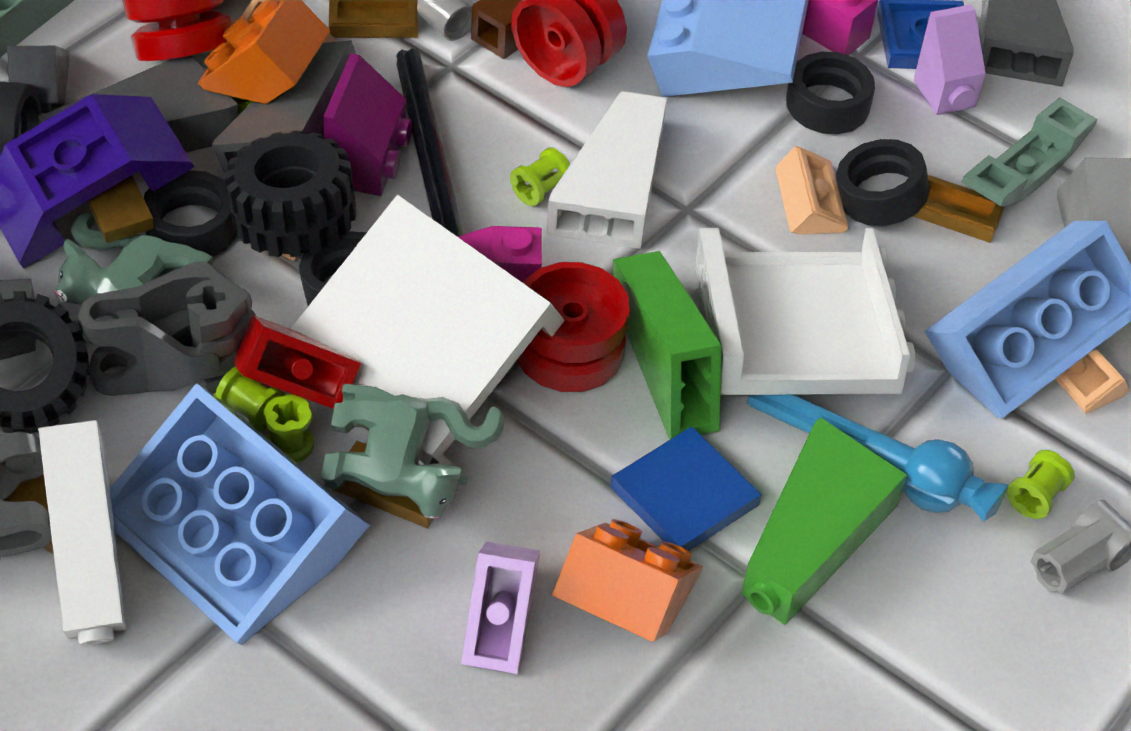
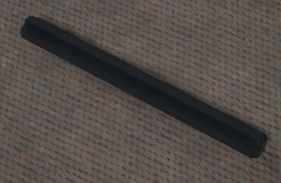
[396,48,464,236]

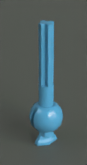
[747,394,1008,521]

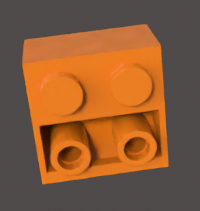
[198,0,330,104]
[552,519,703,642]

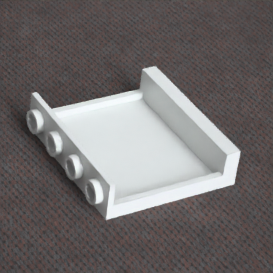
[291,194,565,465]
[695,228,915,395]

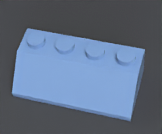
[924,221,1131,418]

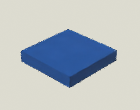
[876,0,964,69]
[610,426,762,551]

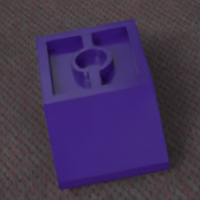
[0,94,195,269]

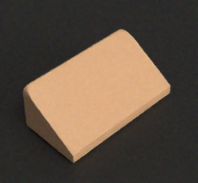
[776,146,848,234]
[1055,348,1130,414]

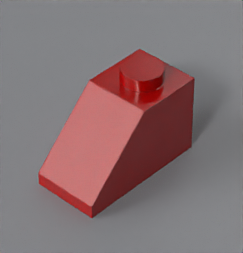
[233,315,361,409]

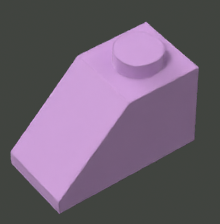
[913,4,986,115]
[461,541,541,674]

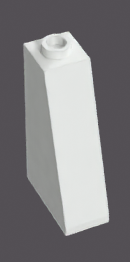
[546,91,667,249]
[38,420,126,646]

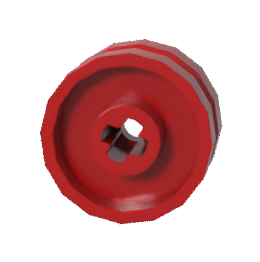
[122,0,232,61]
[511,0,627,87]
[517,262,630,392]

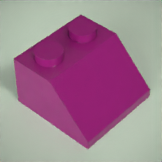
[324,53,413,196]

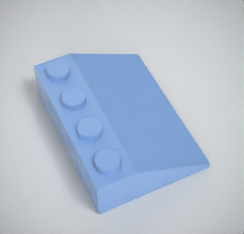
[647,0,809,97]
[110,383,370,645]

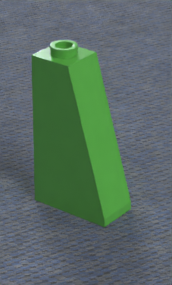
[613,251,722,439]
[741,417,907,625]

